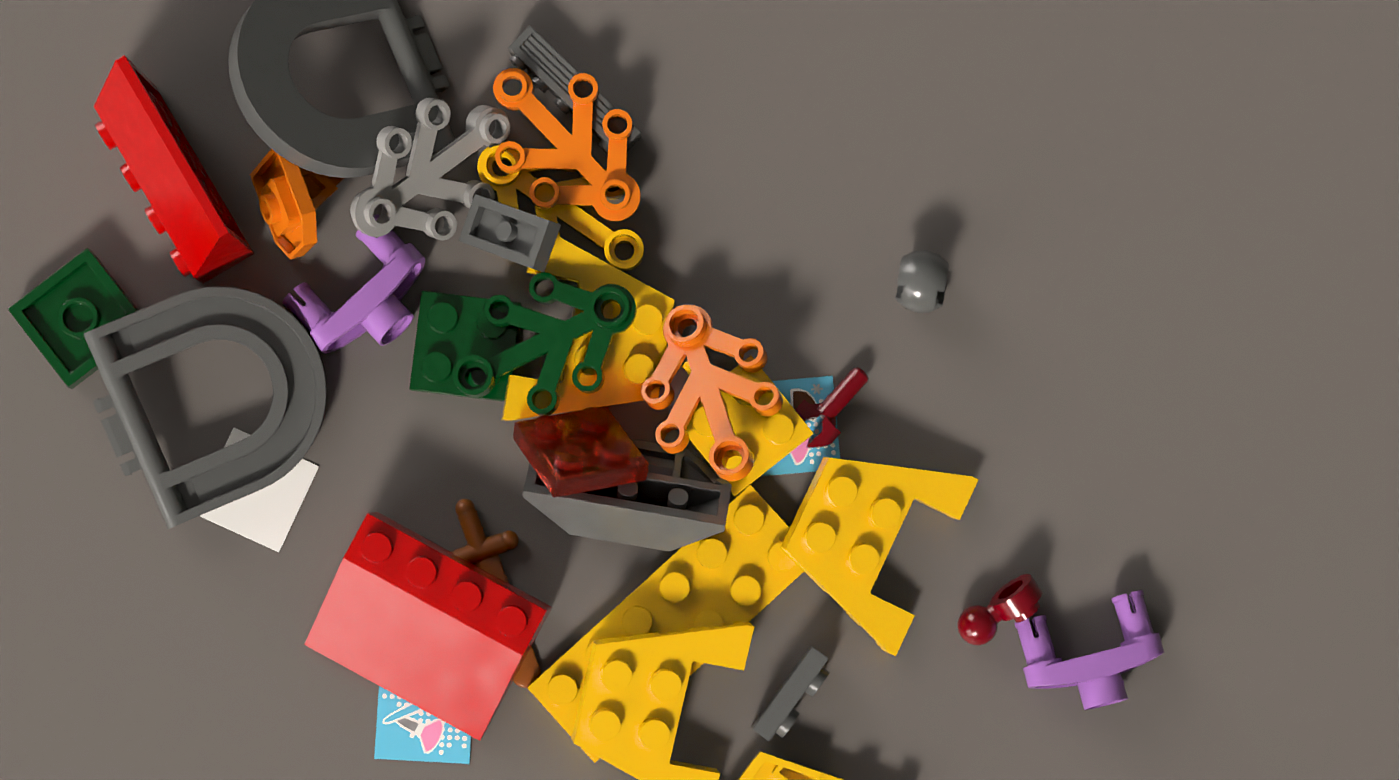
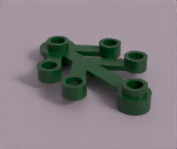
[453,272,637,416]

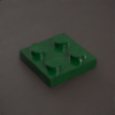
[8,248,139,389]
[409,291,522,402]

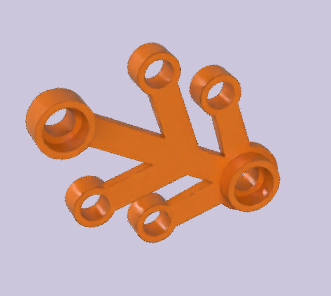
[493,68,641,221]
[641,305,783,481]

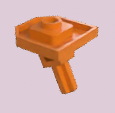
[250,149,345,260]

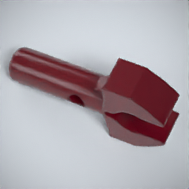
[795,367,869,448]

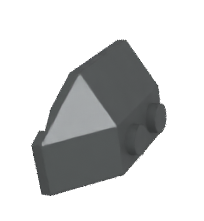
[523,432,732,552]

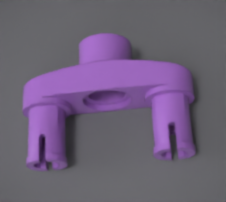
[282,214,426,354]
[1014,590,1165,710]

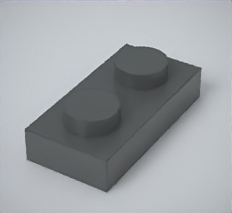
[458,194,561,272]
[751,646,830,741]

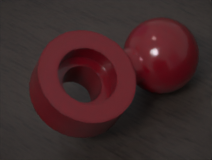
[957,574,1043,645]

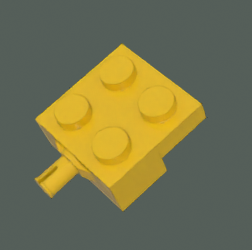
[681,355,814,497]

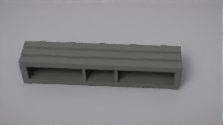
[508,26,641,155]

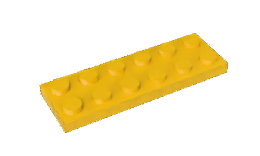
[528,485,804,763]

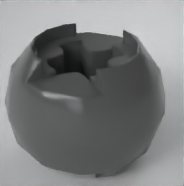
[895,250,949,313]

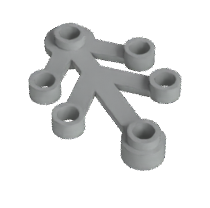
[350,98,511,240]

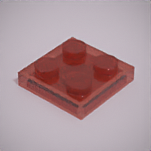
[513,406,649,498]

